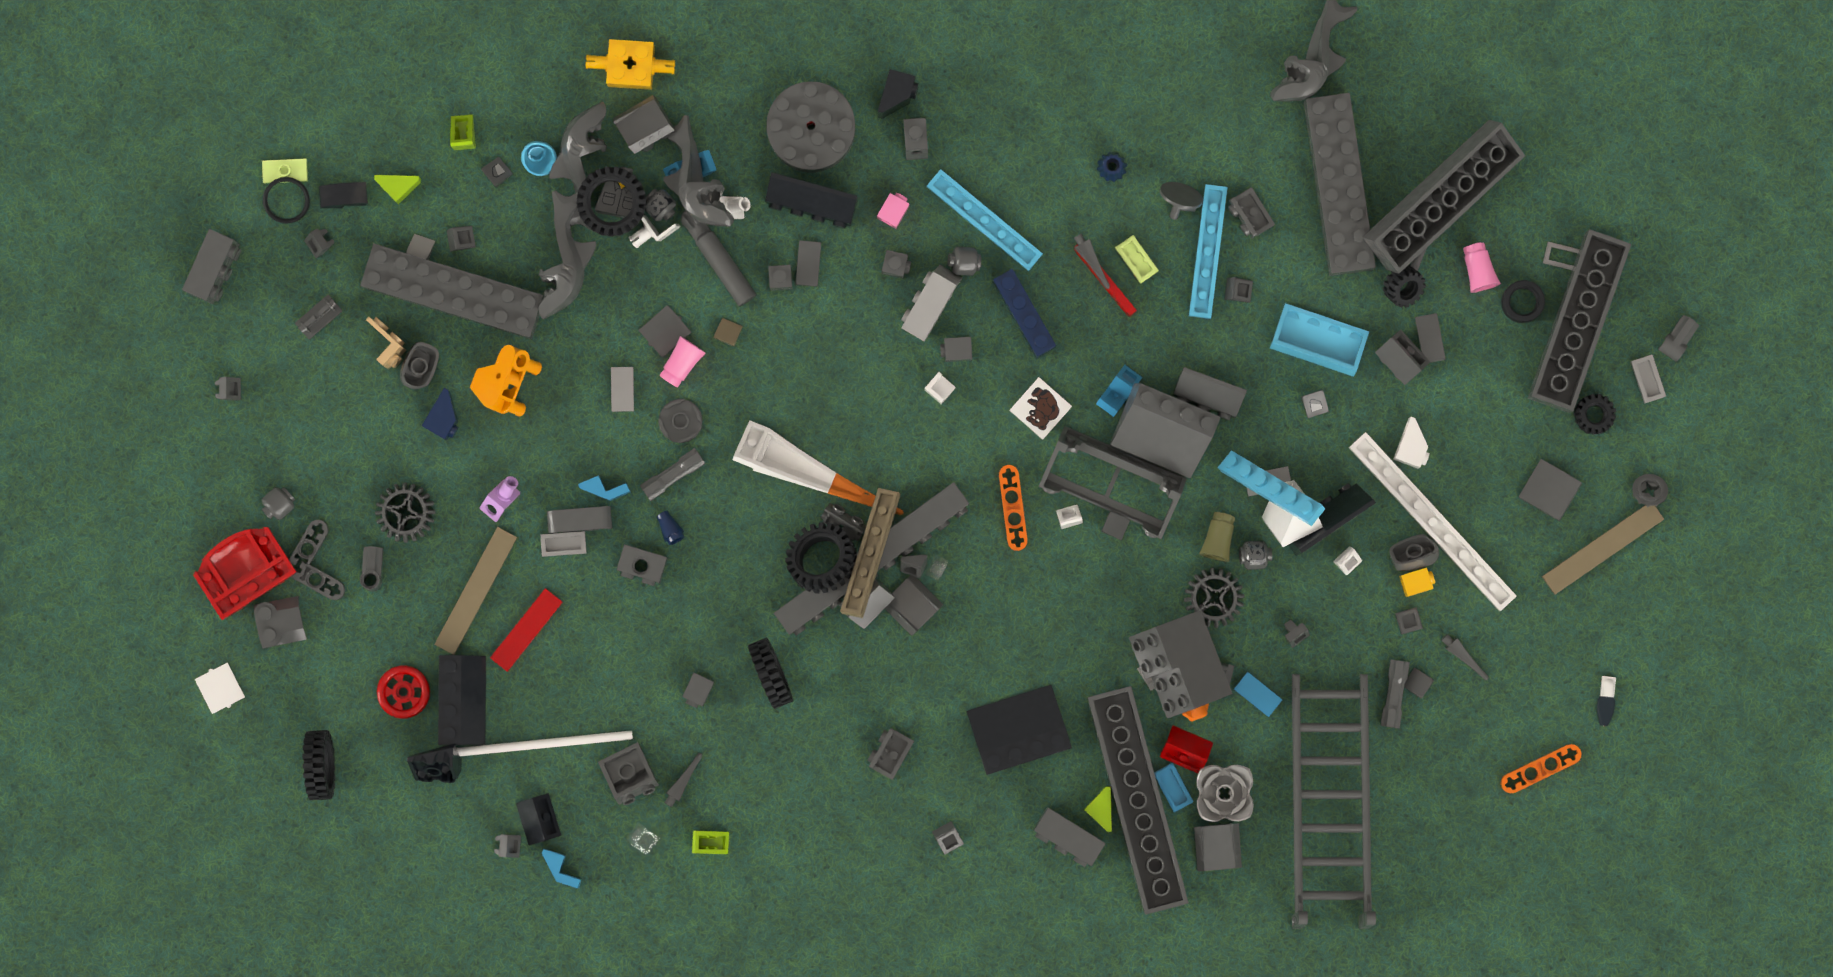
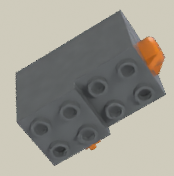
[1129,610,1233,721]

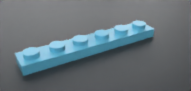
[927,169,1043,271]
[1189,184,1227,319]
[1218,450,1325,526]

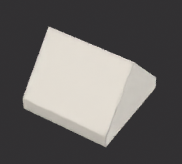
[1056,505,1083,529]
[1333,547,1362,575]

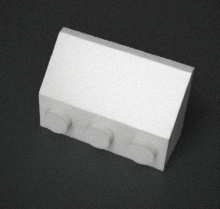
[1262,480,1323,547]

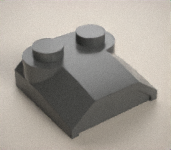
[254,596,307,649]

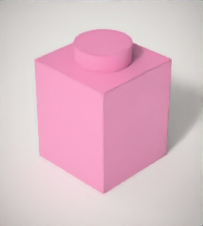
[877,193,909,229]

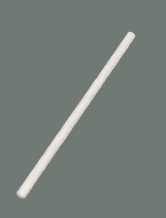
[457,731,633,756]

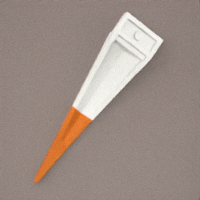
[733,420,904,515]

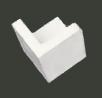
[925,372,956,404]

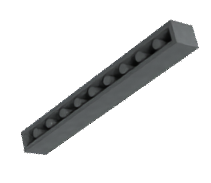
[774,482,969,636]

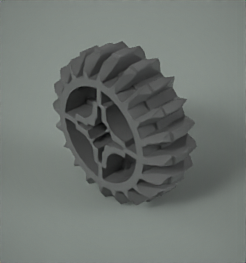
[375,483,436,543]
[1184,568,1244,628]

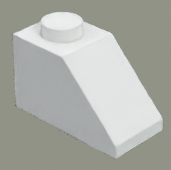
[1393,417,1430,469]

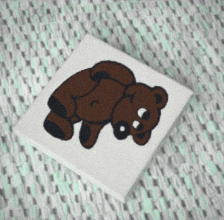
[1009,377,1072,440]

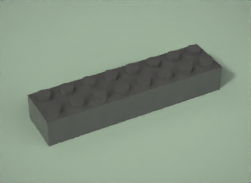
[1304,93,1376,276]
[1363,120,1525,274]
[1528,229,1631,413]
[360,243,544,340]

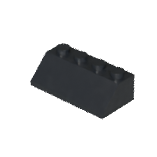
[765,172,858,229]
[438,655,486,745]

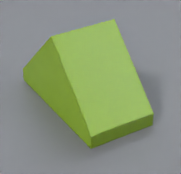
[450,114,476,150]
[374,175,421,204]
[1084,786,1112,832]
[692,830,729,854]

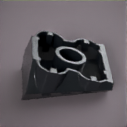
[407,743,462,783]

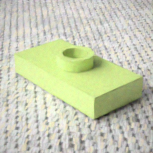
[262,159,308,183]
[1115,235,1159,284]

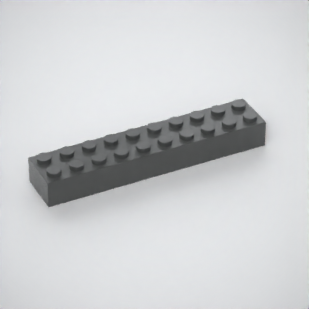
[1087,686,1189,915]

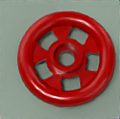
[377,665,430,719]

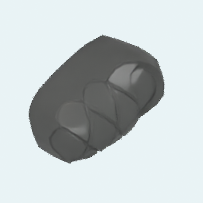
[400,342,439,389]
[1389,534,1439,571]

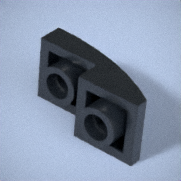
[319,182,368,209]

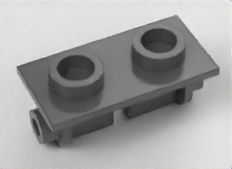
[295,294,343,340]
[820,503,867,541]

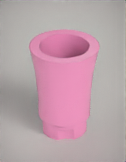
[1463,242,1501,293]
[660,336,706,387]

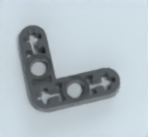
[289,520,345,600]

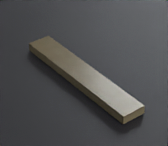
[840,488,900,618]
[1542,505,1664,595]
[434,527,518,655]

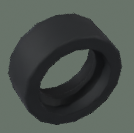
[1501,280,1545,323]

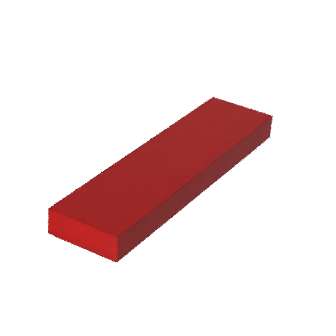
[1074,244,1137,317]
[490,588,563,672]

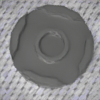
[658,399,703,443]

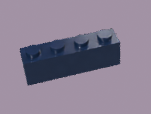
[993,269,1056,359]

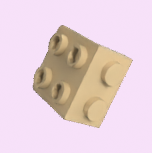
[366,317,406,370]

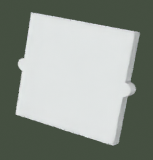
[195,663,245,714]

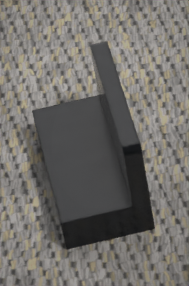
[516,793,561,845]

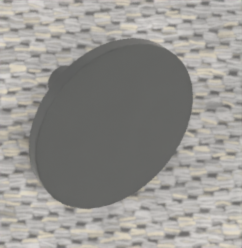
[1160,182,1203,220]

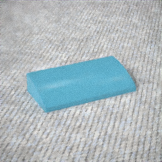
[1270,303,1369,377]

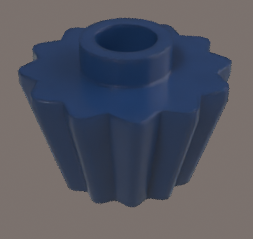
[1097,152,1127,182]

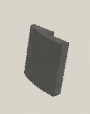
[1519,459,1582,521]

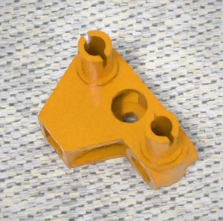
[470,345,542,417]

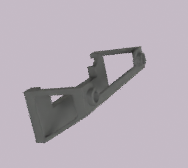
[1039,426,1187,539]

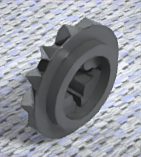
[1632,474,1668,508]

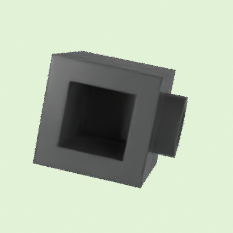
[882,250,912,279]

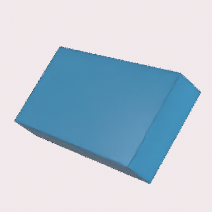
[1234,672,1282,717]
[1154,763,1193,812]

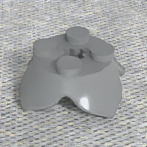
[1196,765,1254,822]

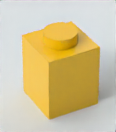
[1399,568,1435,597]

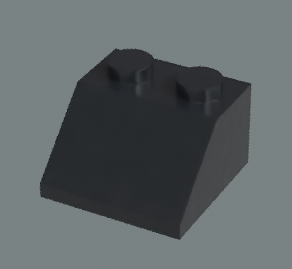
[878,69,919,119]

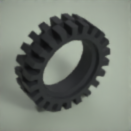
[577,167,646,237]
[785,522,857,594]
[748,637,793,709]
[302,730,336,800]

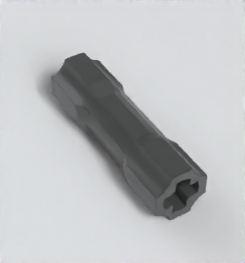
[640,448,706,501]
[1380,660,1410,729]

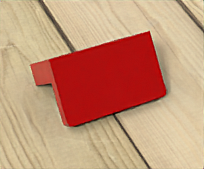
[1160,726,1213,773]

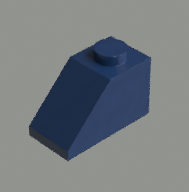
[422,388,459,441]

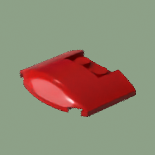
[193,527,297,620]

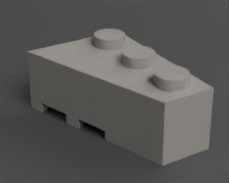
[901,265,962,341]

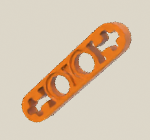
[999,465,1027,551]
[1500,744,1581,793]

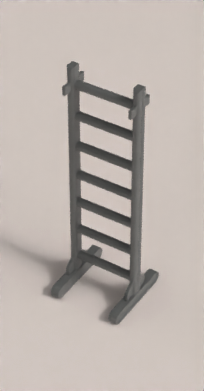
[1292,674,1376,929]

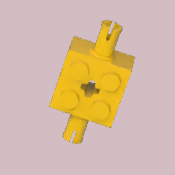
[586,39,675,90]

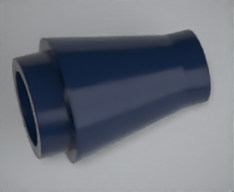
[656,511,685,545]

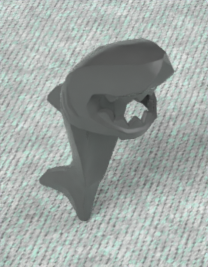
[1270,0,1357,102]
[549,102,607,230]
[663,115,734,227]
[538,191,596,319]

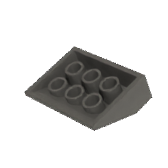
[1110,383,1221,478]

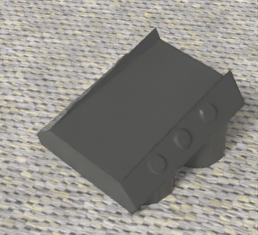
[613,95,675,153]
[884,575,943,636]
[1194,823,1242,871]

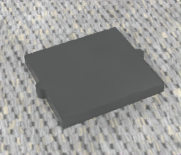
[639,305,691,358]

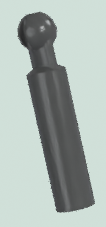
[681,210,757,307]

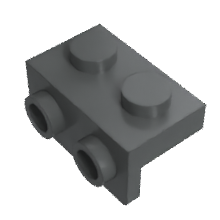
[1228,187,1275,239]
[867,728,914,780]

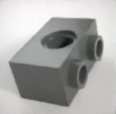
[617,544,668,586]

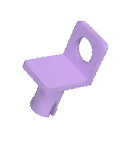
[480,476,520,522]

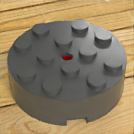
[767,82,855,173]

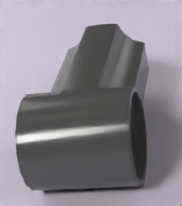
[1658,315,1699,362]
[360,546,384,592]

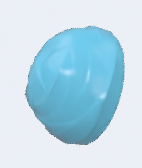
[521,141,557,176]

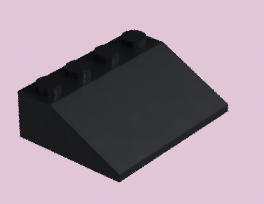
[1288,483,1376,556]
[966,685,1072,775]

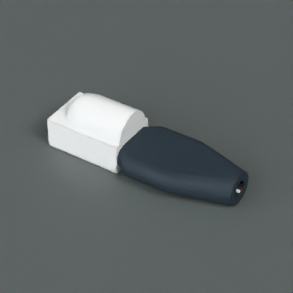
[1597,676,1616,726]

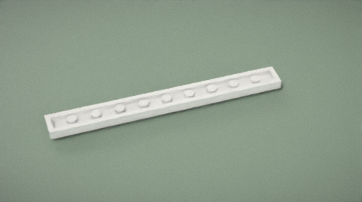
[1349,432,1516,611]

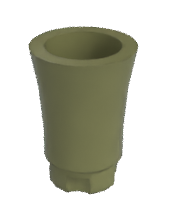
[1199,512,1235,562]

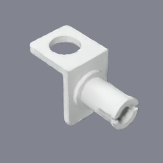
[719,196,750,219]
[629,215,681,248]

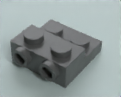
[598,742,659,805]

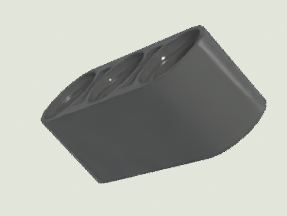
[547,506,612,534]

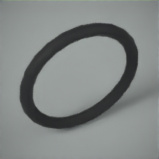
[263,177,310,224]

